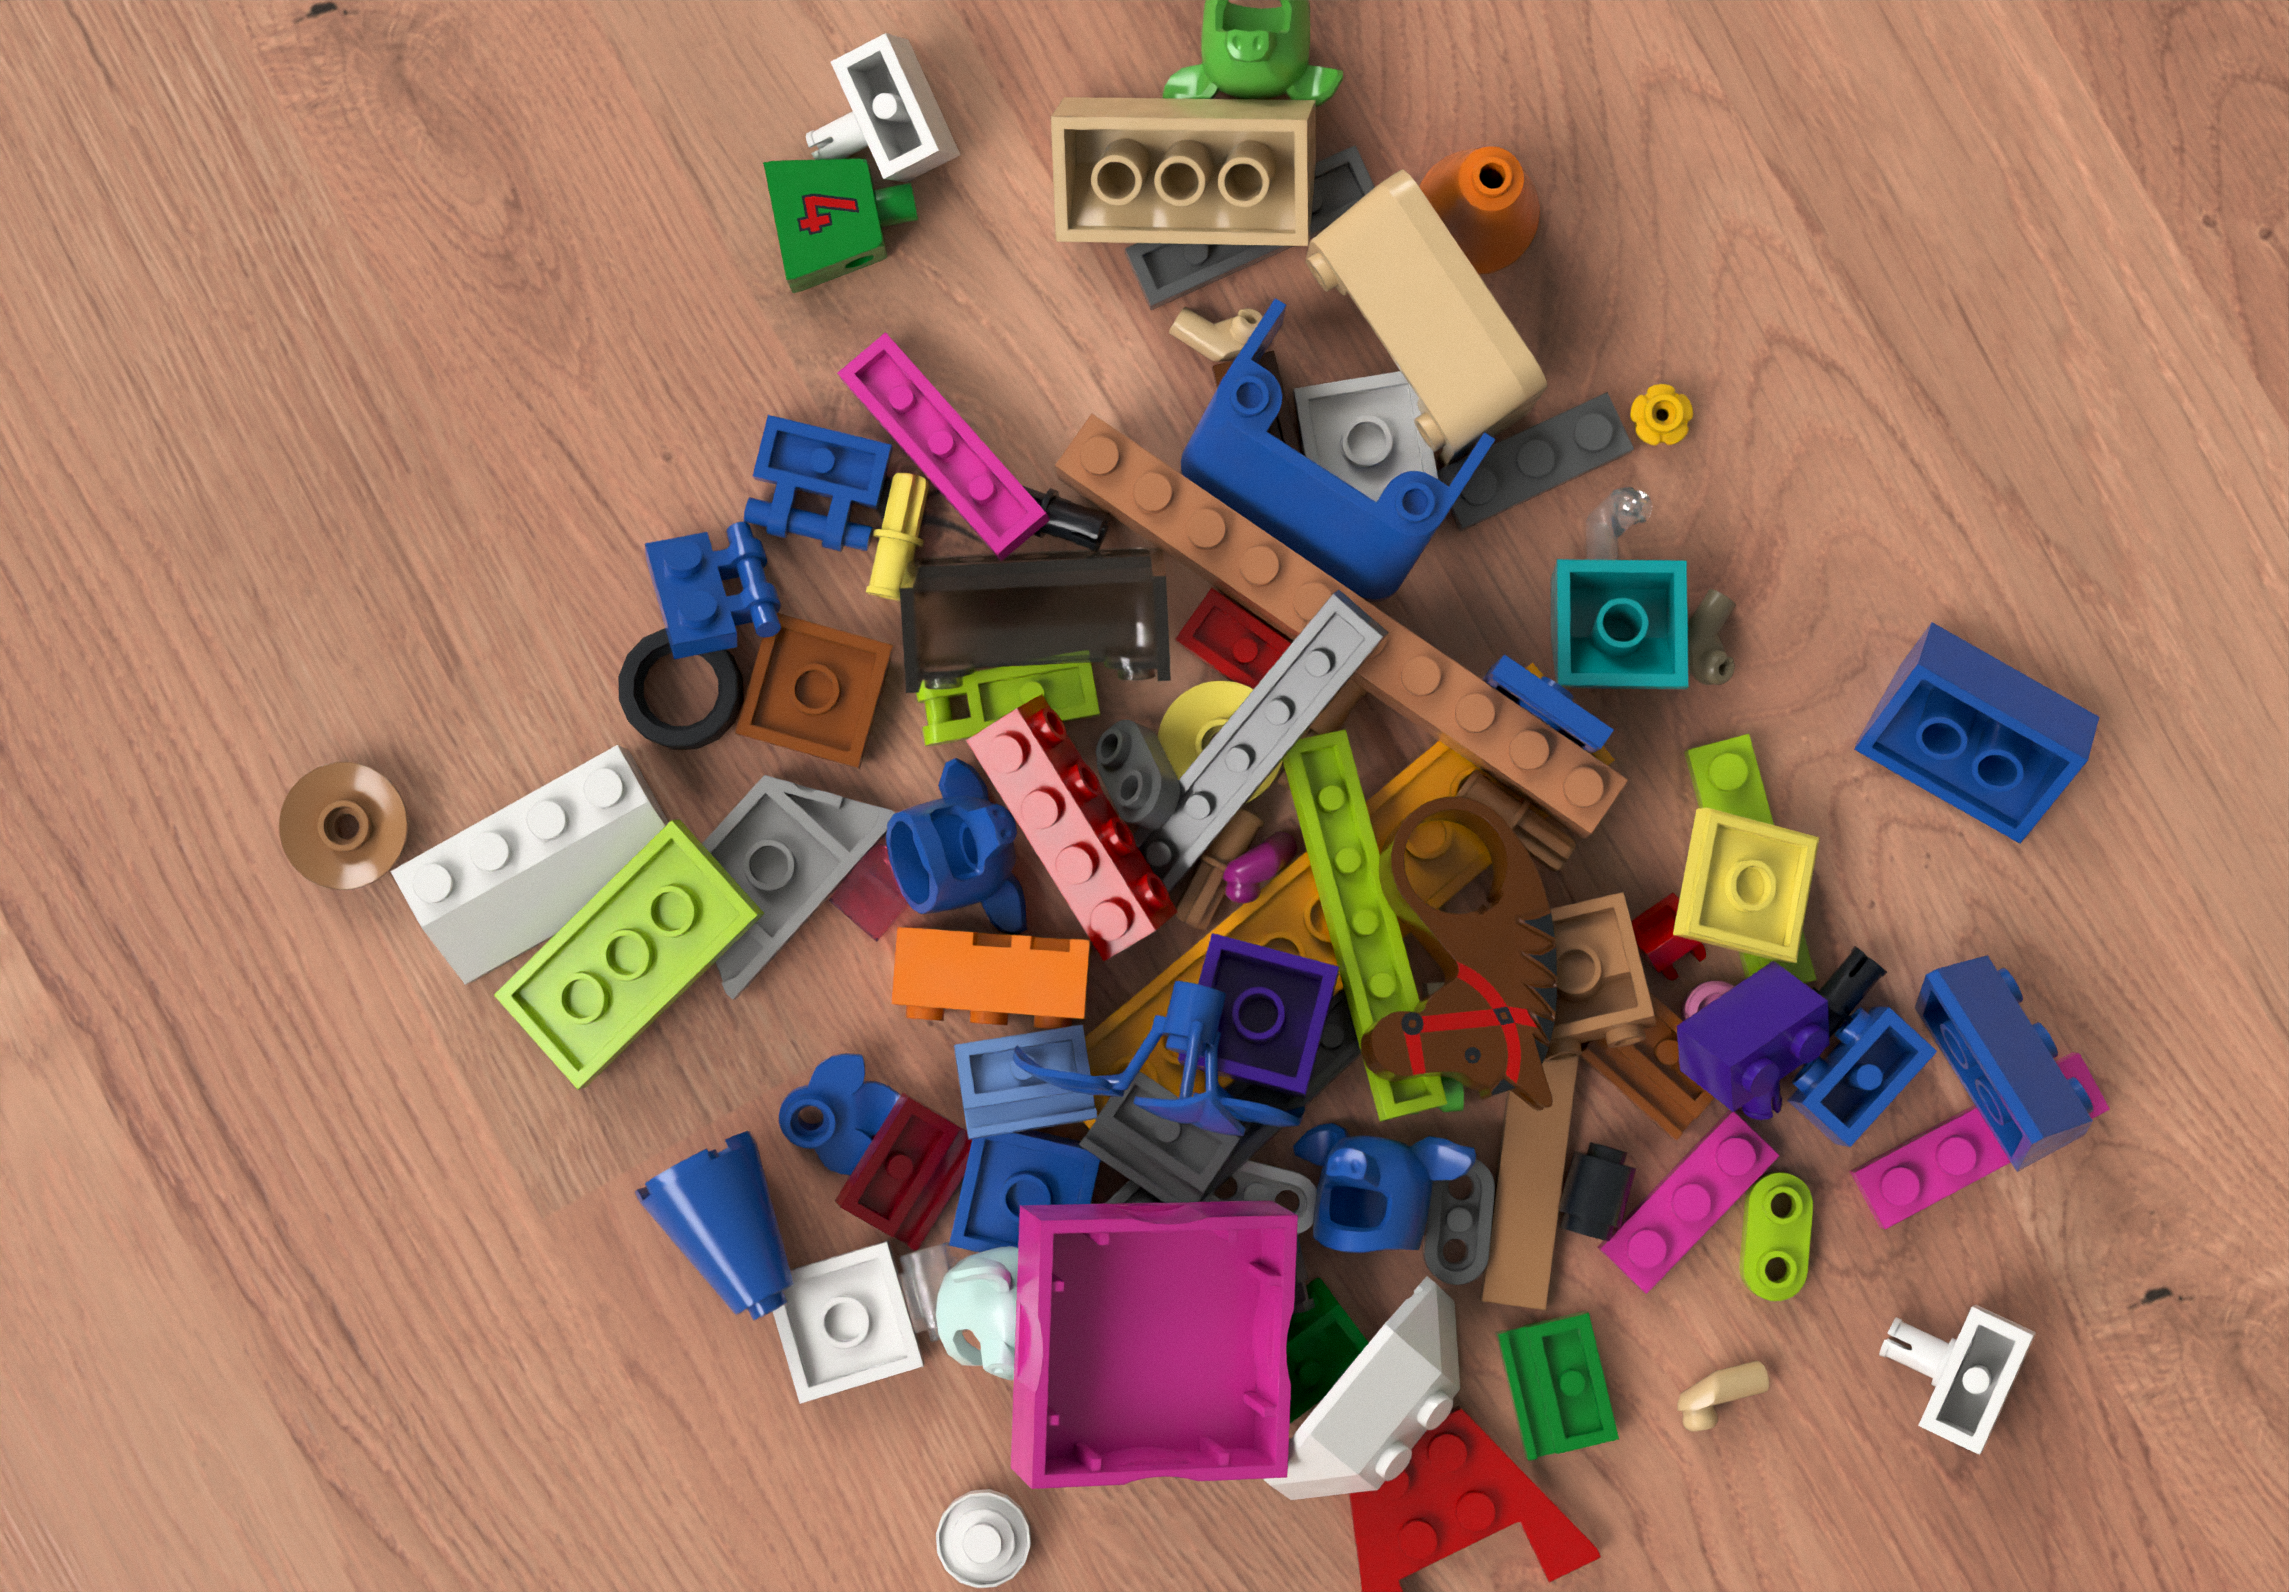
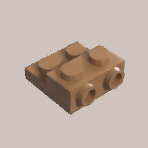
[1544,892,1656,1062]

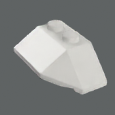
[1263,1276,1460,1500]

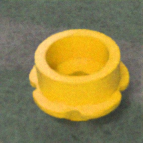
[1630,384,1693,446]

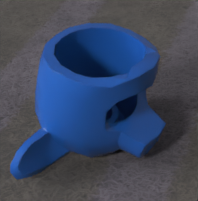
[886,758,1027,935]
[1293,1123,1477,1253]

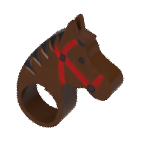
[1361,797,1557,1111]

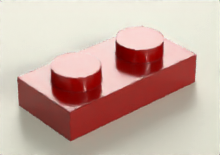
[1174,587,1291,689]

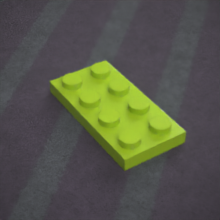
[494,819,765,1090]

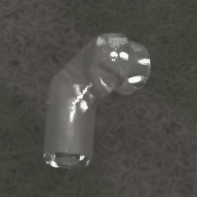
[1586,486,1652,560]

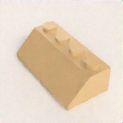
[1051,97,1316,246]

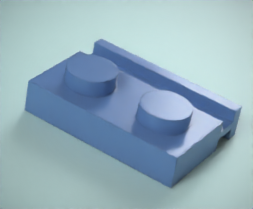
[954,1025,1097,1140]

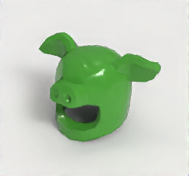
[1162,0,1343,107]

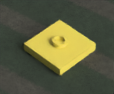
[1673,808,1819,963]

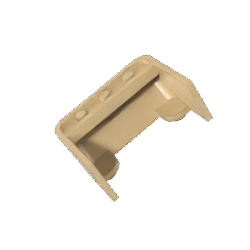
[1305,169,1547,468]

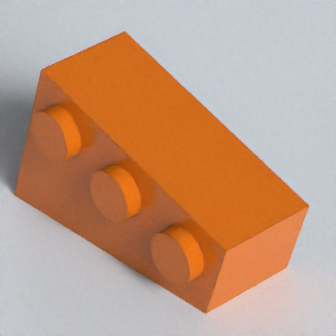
[891,927,1091,1029]

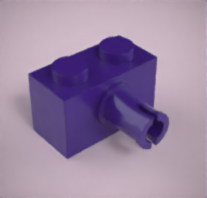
[1677,961,1829,1120]

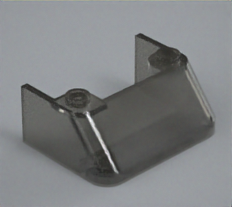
[900,547,1171,693]

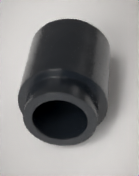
[1558,1142,1637,1241]

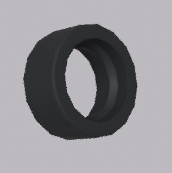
[618,628,743,750]

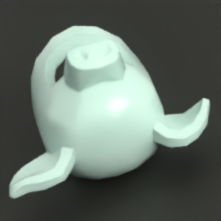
[936,1246,1018,1380]

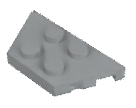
[702,775,895,1000]

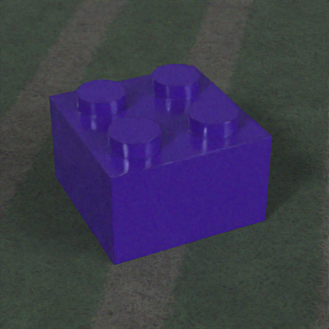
[1178,933,1339,1099]

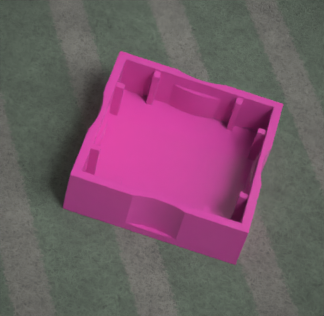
[1011,1201,1298,1489]

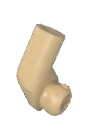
[1169,306,1263,362]
[1677,1361,1769,1432]

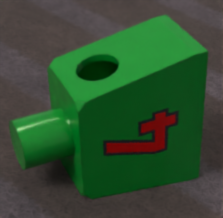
[763,158,919,293]

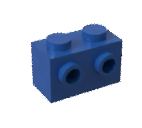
[1787,1007,1937,1147]

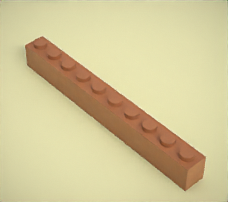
[1055,413,1628,840]

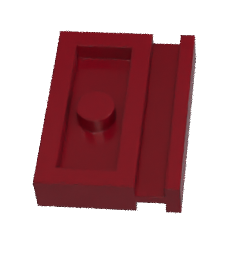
[835,1092,972,1252]

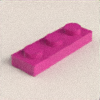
[1597,1110,1779,1294]

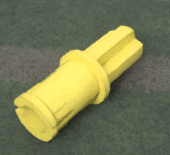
[866,472,930,602]

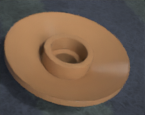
[279,762,409,890]

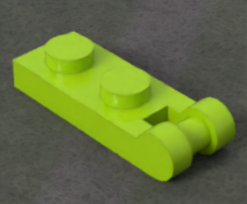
[914,651,1100,746]

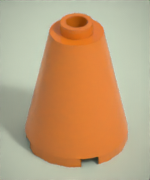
[1419,146,1540,274]

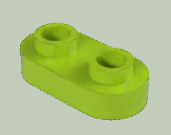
[1739,1171,1813,1301]

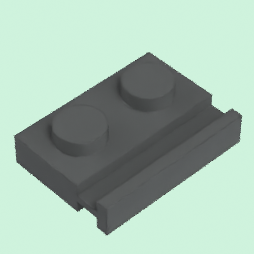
[1079,1071,1241,1203]

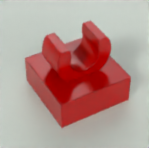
[1631,892,1706,981]

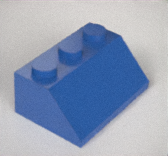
[1854,622,2099,844]
[1915,955,2093,1172]

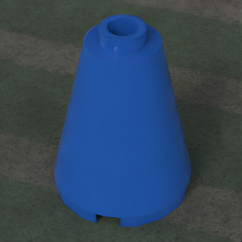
[635,1131,794,1321]

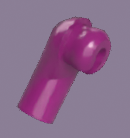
[1222,832,1297,903]

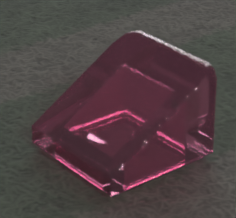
[829,844,909,942]

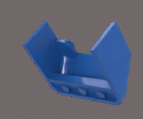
[1181,298,1495,602]

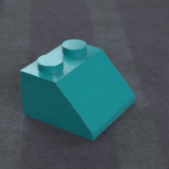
[1550,559,1689,690]

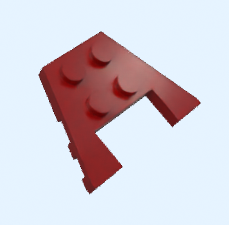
[1348,1406,1601,1592]

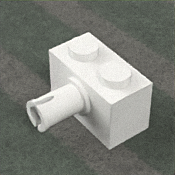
[806,33,960,183]
[1879,1305,2036,1455]

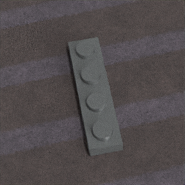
[1125,145,1375,310]

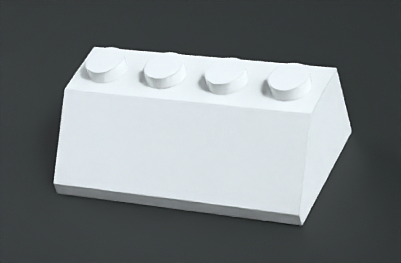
[390,745,669,985]

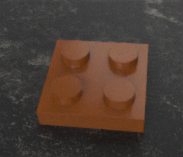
[735,613,895,769]

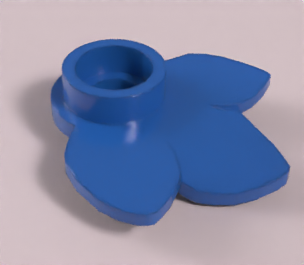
[779,1053,900,1175]

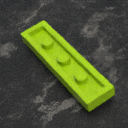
[1684,734,1817,983]

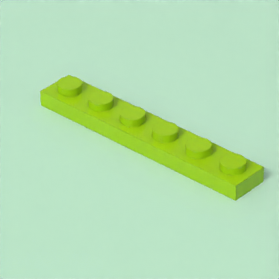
[1282,729,1448,1122]

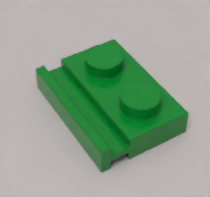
[1495,1310,1619,1461]

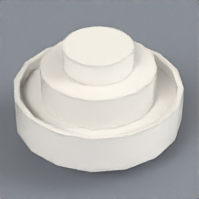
[936,1489,1031,1588]

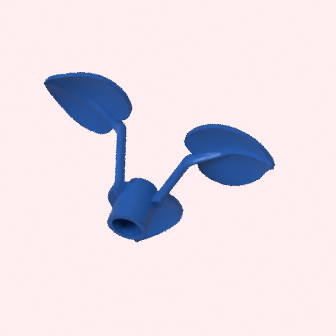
[1013,981,1305,1136]

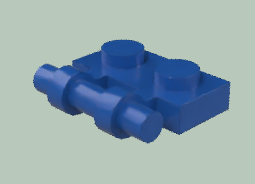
[744,415,893,552]
[645,522,781,659]

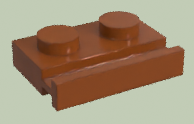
[1579,990,1715,1141]

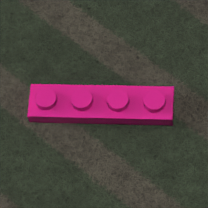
[837,332,1050,561]
[1849,1052,2110,1229]

